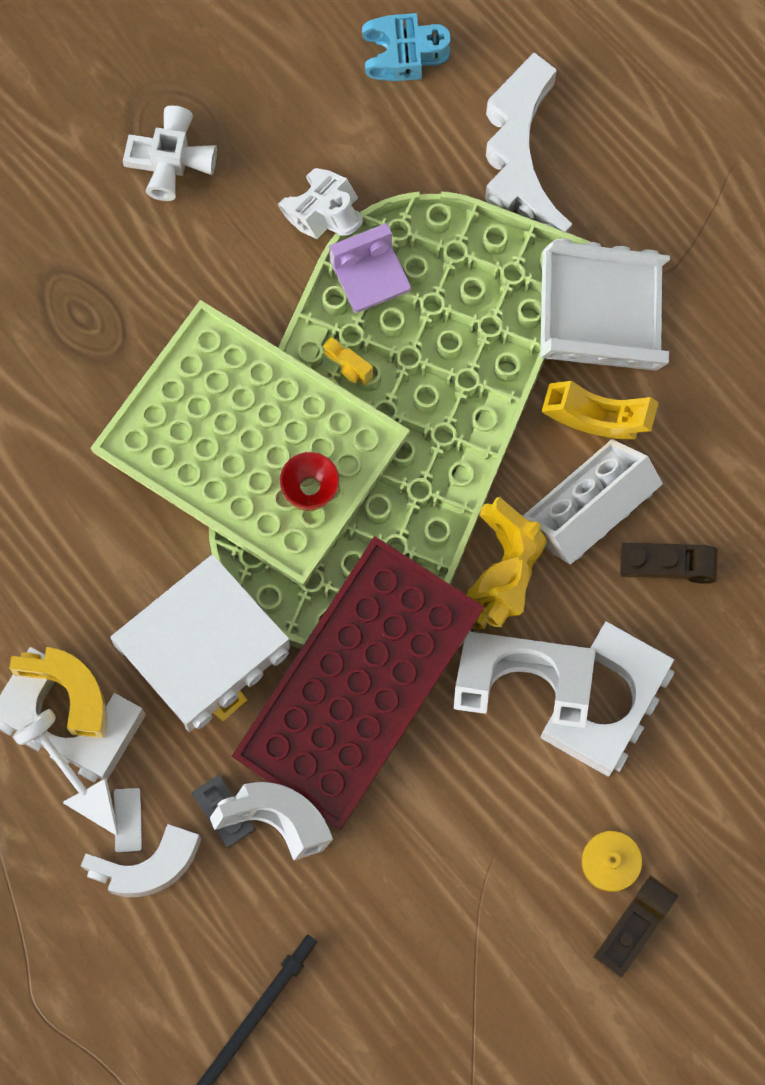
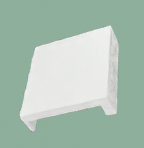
[540,238,670,371]
[110,554,290,732]

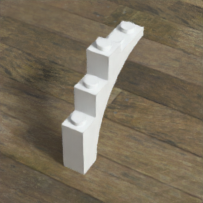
[485,53,572,234]

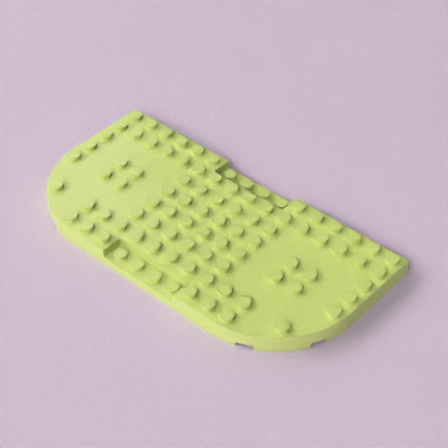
[209,191,590,649]

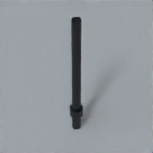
[196,934,318,1085]

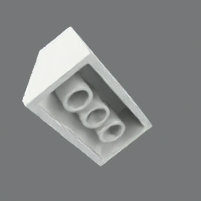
[523,439,663,565]

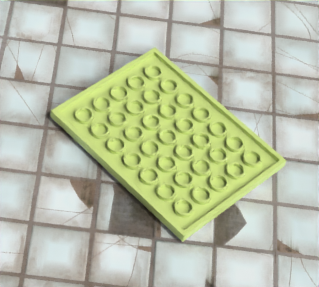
[91,300,410,588]

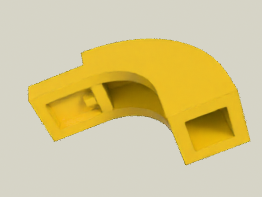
[541,381,659,439]
[9,647,107,738]

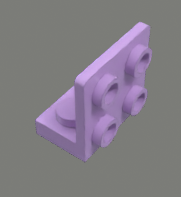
[329,223,411,313]

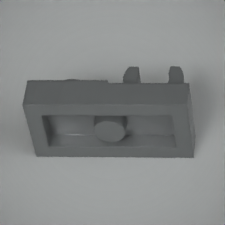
[191,775,255,849]

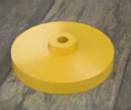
[582,831,642,892]

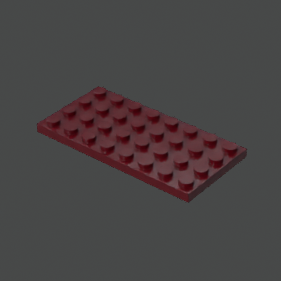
[231,536,485,830]

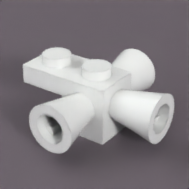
[123,106,217,201]

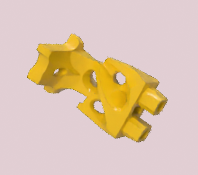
[466,497,547,630]

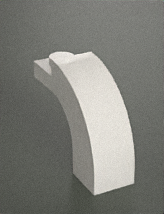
[210,782,333,860]
[81,824,202,897]

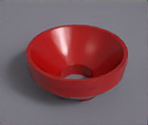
[280,452,339,511]

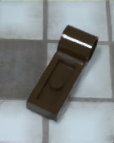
[620,543,718,584]
[593,875,679,978]

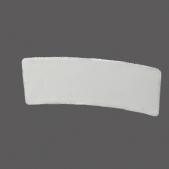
[114,788,142,852]

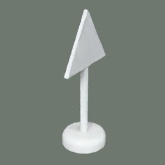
[13,709,119,836]

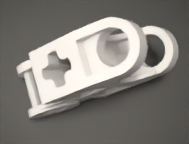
[278,168,363,239]

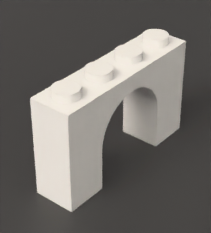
[540,621,675,777]
[454,632,596,728]
[0,647,146,783]

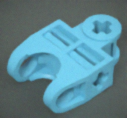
[362,13,450,81]

